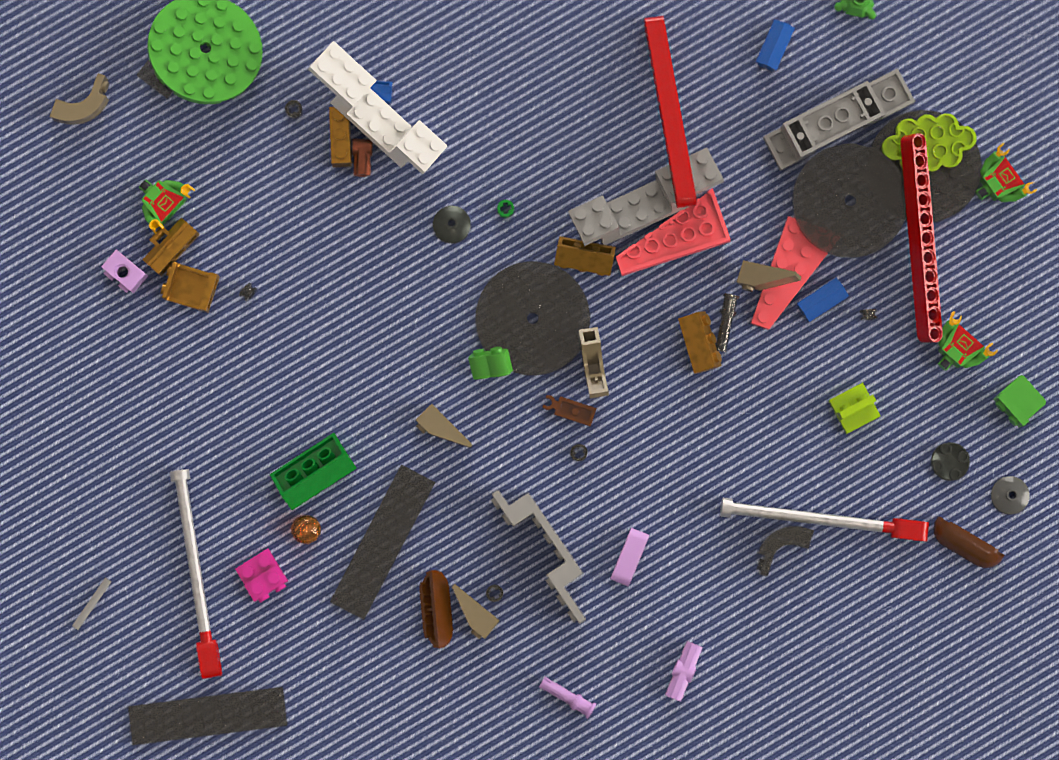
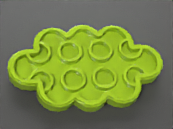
[881,113,977,172]

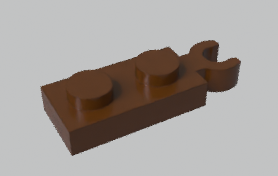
[542,395,597,427]

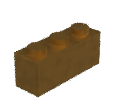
[329,107,352,168]
[554,236,616,276]
[678,311,722,374]

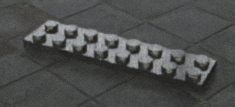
[330,465,436,620]
[128,687,288,745]

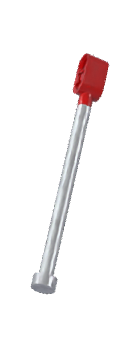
[170,469,222,679]
[720,498,929,542]

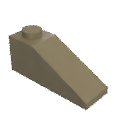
[737,260,801,292]
[416,404,473,448]
[452,584,500,639]

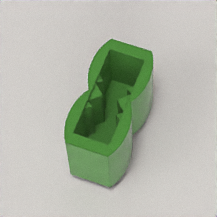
[468,347,513,379]

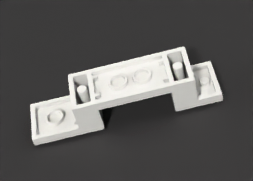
[308,41,447,174]

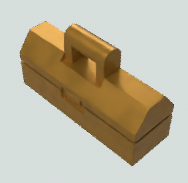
[142,218,200,276]

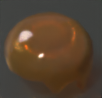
[290,515,321,544]

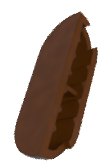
[933,516,1005,568]
[419,570,453,648]

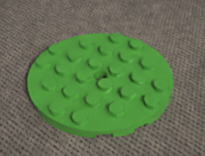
[147,0,263,104]

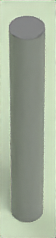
[72,577,112,630]

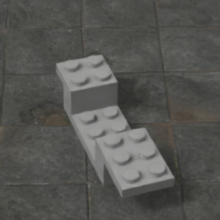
[763,69,915,171]
[568,148,724,246]
[491,490,586,624]

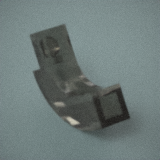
[756,526,814,577]

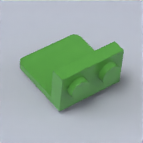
[993,375,1046,428]

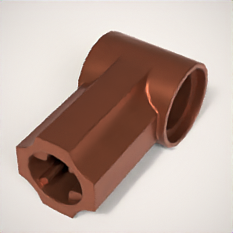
[352,139,373,177]

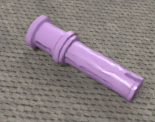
[539,677,596,719]

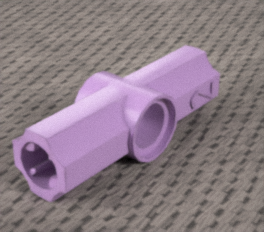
[665,641,703,701]

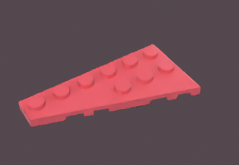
[616,188,731,276]
[751,216,842,330]

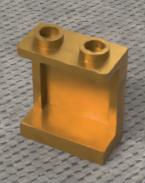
[161,261,220,313]

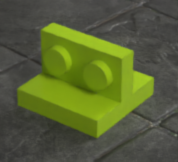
[828,382,881,434]

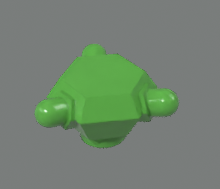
[834,0,876,20]

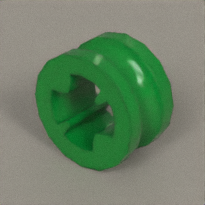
[497,200,514,218]

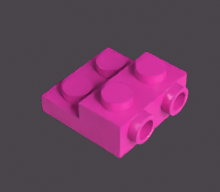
[235,548,288,603]

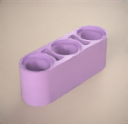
[610,528,649,587]

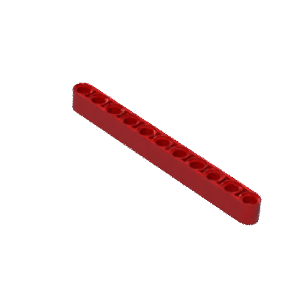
[644,16,697,208]
[901,133,943,343]

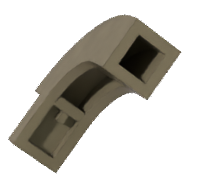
[50,73,109,125]
[579,327,609,398]

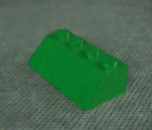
[270,433,356,510]

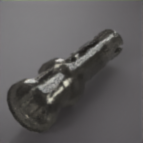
[716,293,740,352]

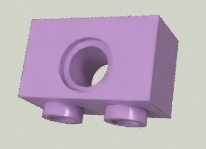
[101,250,148,293]

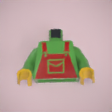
[975,143,1037,202]
[139,180,195,234]
[938,311,998,371]

